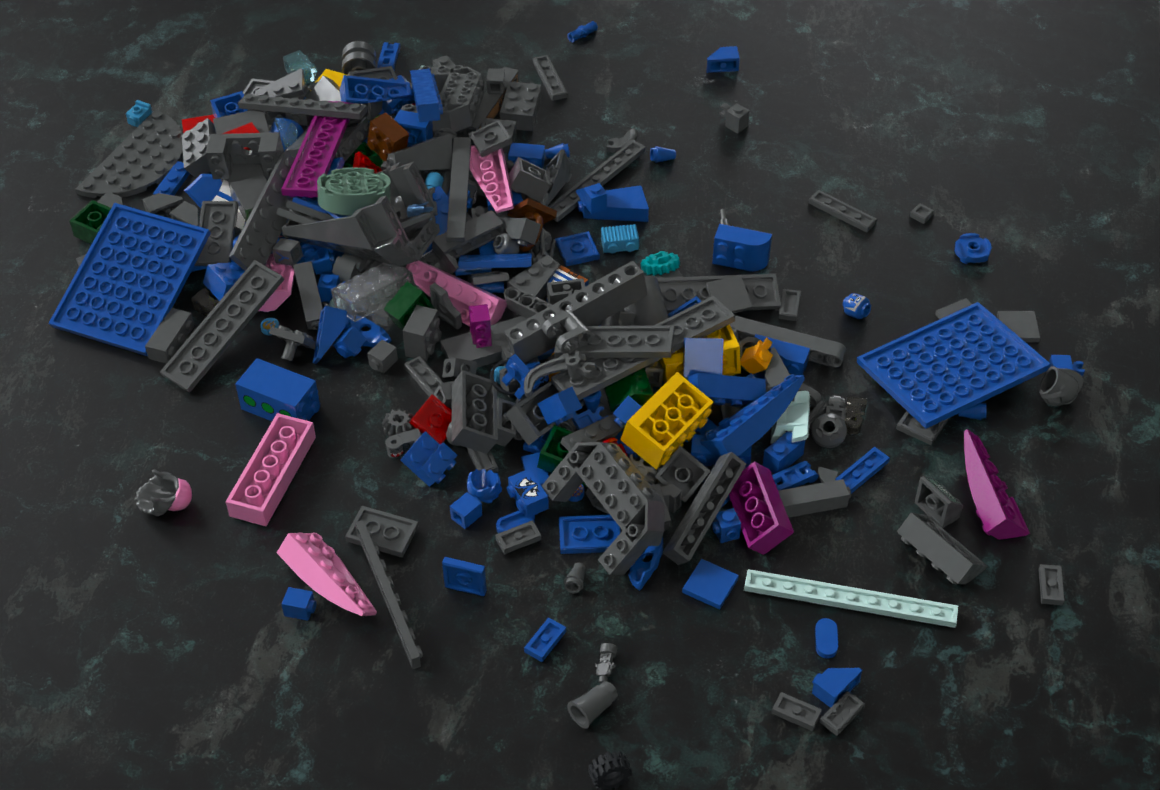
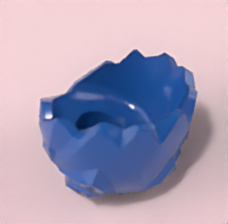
[467,469,502,503]

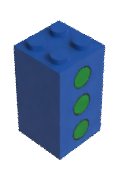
[235,358,320,421]

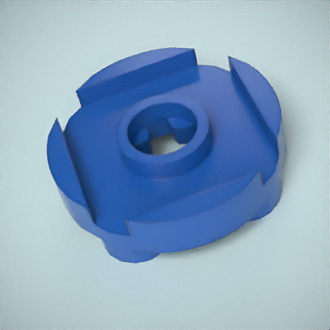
[954,233,991,264]

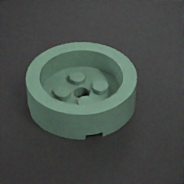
[317,167,391,216]

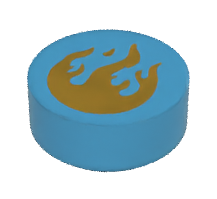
[260,318,279,336]

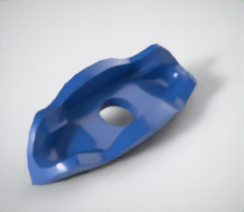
[343,312,392,348]
[628,537,663,591]

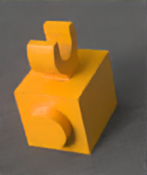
[740,338,773,374]

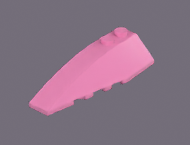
[470,145,514,213]
[259,236,295,312]

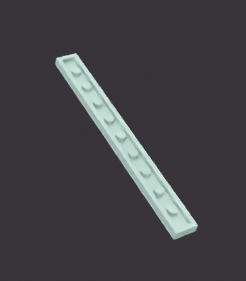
[744,569,958,628]

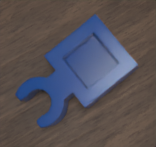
[572,406,608,430]

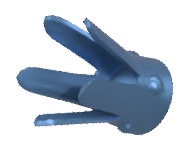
[406,202,433,220]

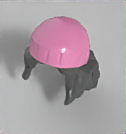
[134,469,192,516]

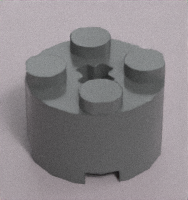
[332,253,374,287]

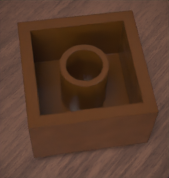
[367,112,409,162]

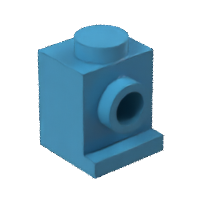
[126,100,152,127]

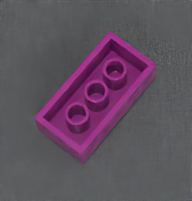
[729,461,794,555]

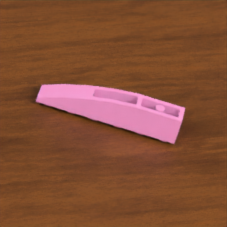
[403,260,507,326]
[277,532,377,616]

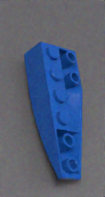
[700,374,805,458]

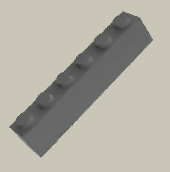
[663,452,746,565]

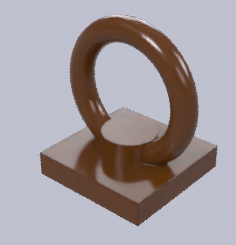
[508,198,557,252]

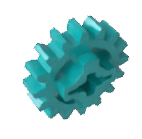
[640,251,680,276]

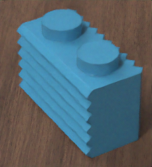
[601,224,639,253]

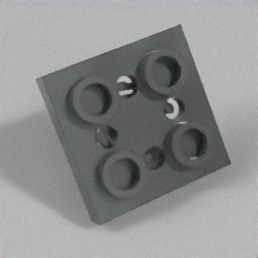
[269,325,316,362]

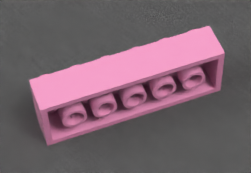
[226,413,316,526]

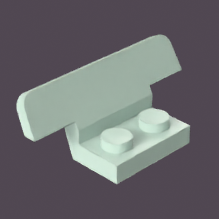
[770,391,810,444]

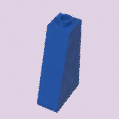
[577,186,649,222]

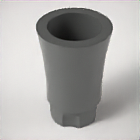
[567,681,618,728]

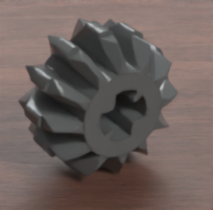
[382,408,415,437]

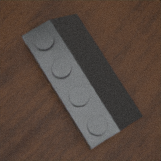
[897,512,988,585]

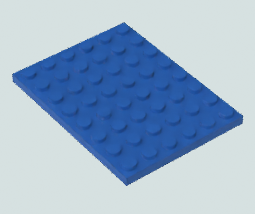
[48,203,211,356]
[857,302,1051,429]

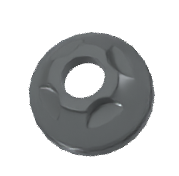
[811,413,847,448]

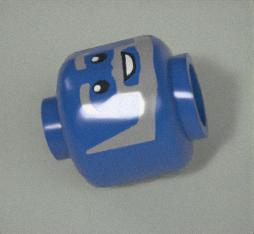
[843,293,871,319]

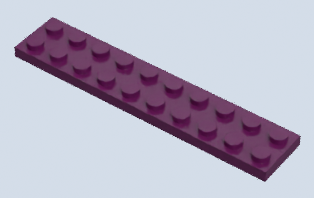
[281,101,353,198]

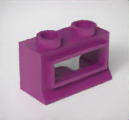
[469,304,492,348]

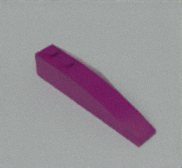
[964,429,1030,540]

